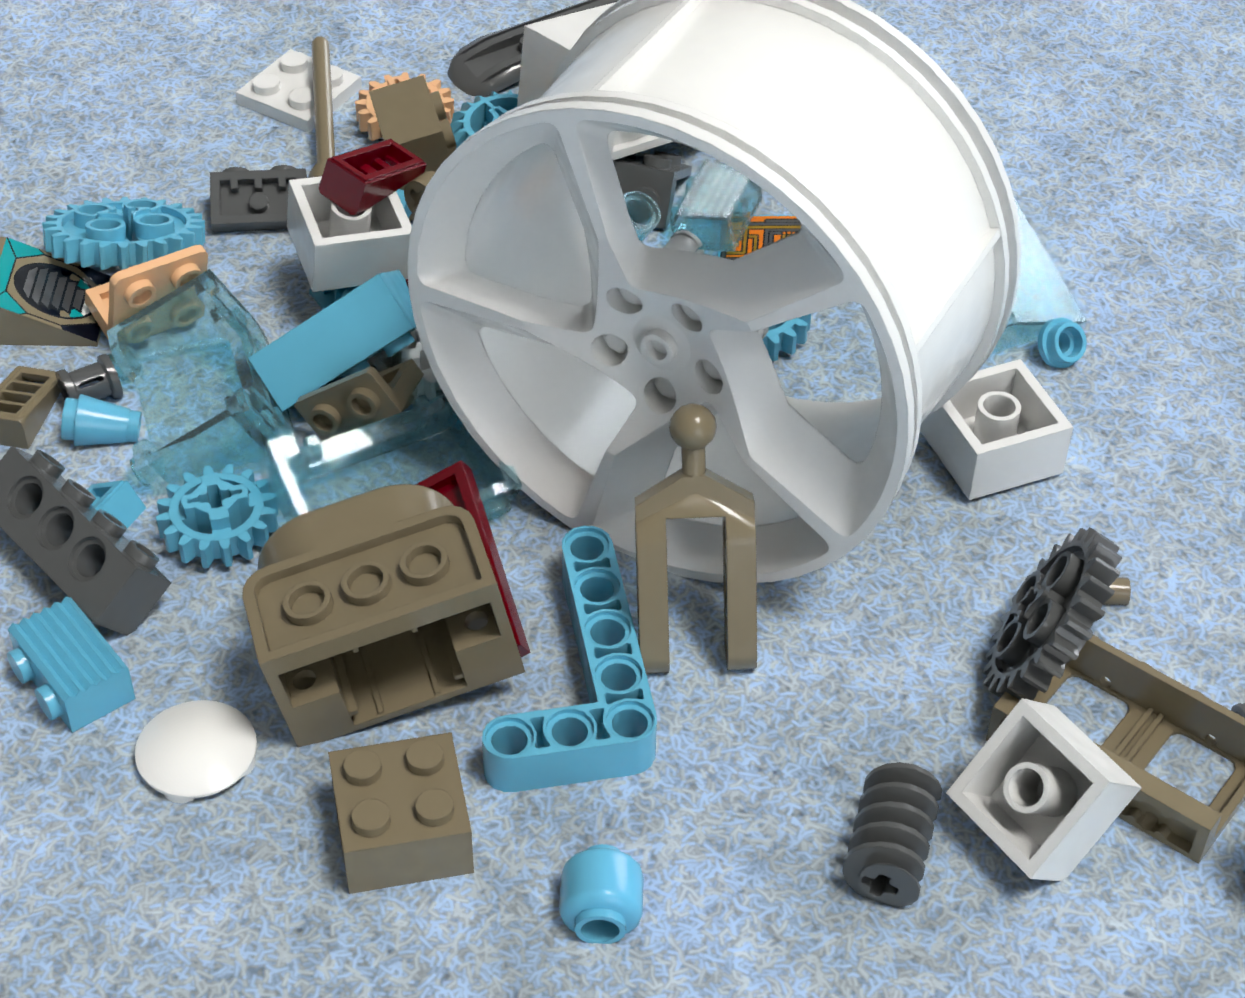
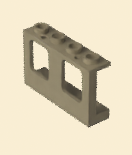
[986,635,1245,864]

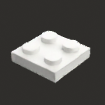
[236,49,362,133]

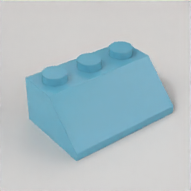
[248,270,417,412]

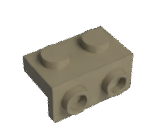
[294,358,424,444]

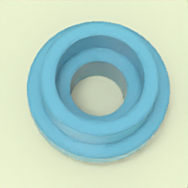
[1038,317,1087,368]

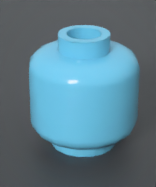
[559,844,644,944]

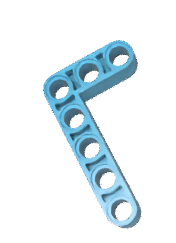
[482,526,657,792]

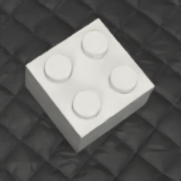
[287,176,412,292]
[920,359,1073,500]
[946,698,1142,881]

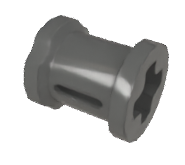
[55,354,123,400]

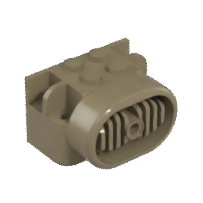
[242,484,525,747]

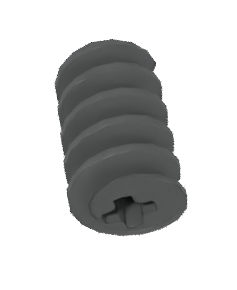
[842,762,943,907]

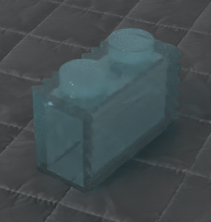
[670,159,762,252]

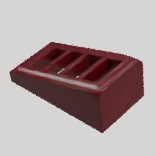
[319,139,427,215]

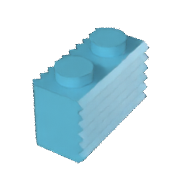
[7,596,136,733]

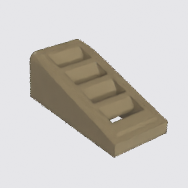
[0,366,61,449]

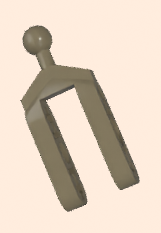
[634,403,757,674]

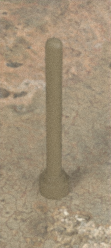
[308,36,335,178]

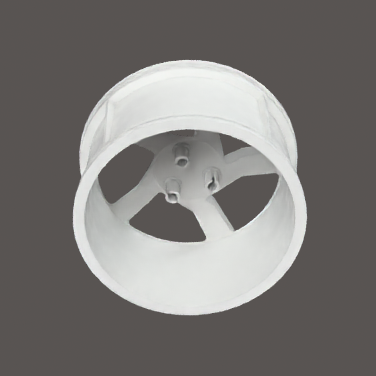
[407,0,1021,583]

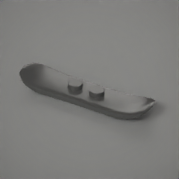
[447,0,619,97]

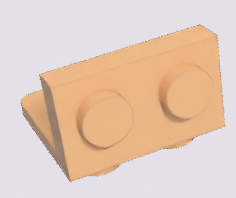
[85,245,208,346]

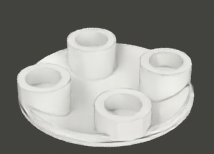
[135,700,257,803]

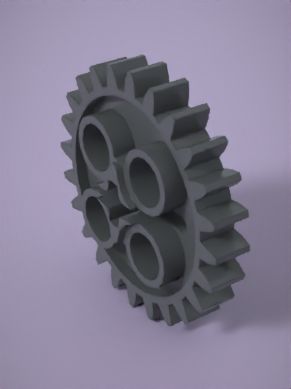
[982,527,1122,700]

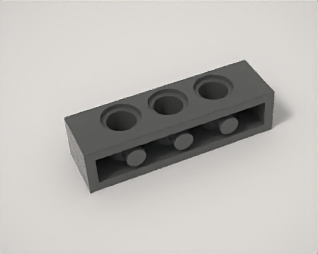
[0,446,172,636]

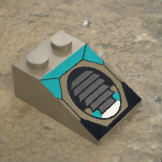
[0,237,111,347]

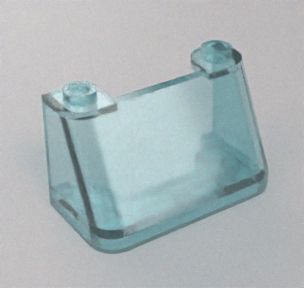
[107,269,301,491]
[260,395,522,522]

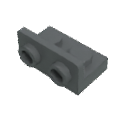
[210,165,307,232]

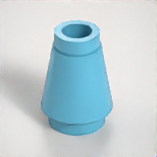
[61,394,142,446]

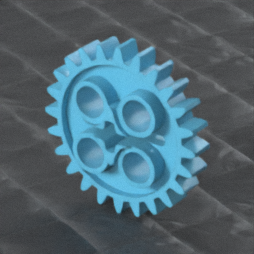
[42,197,206,270]

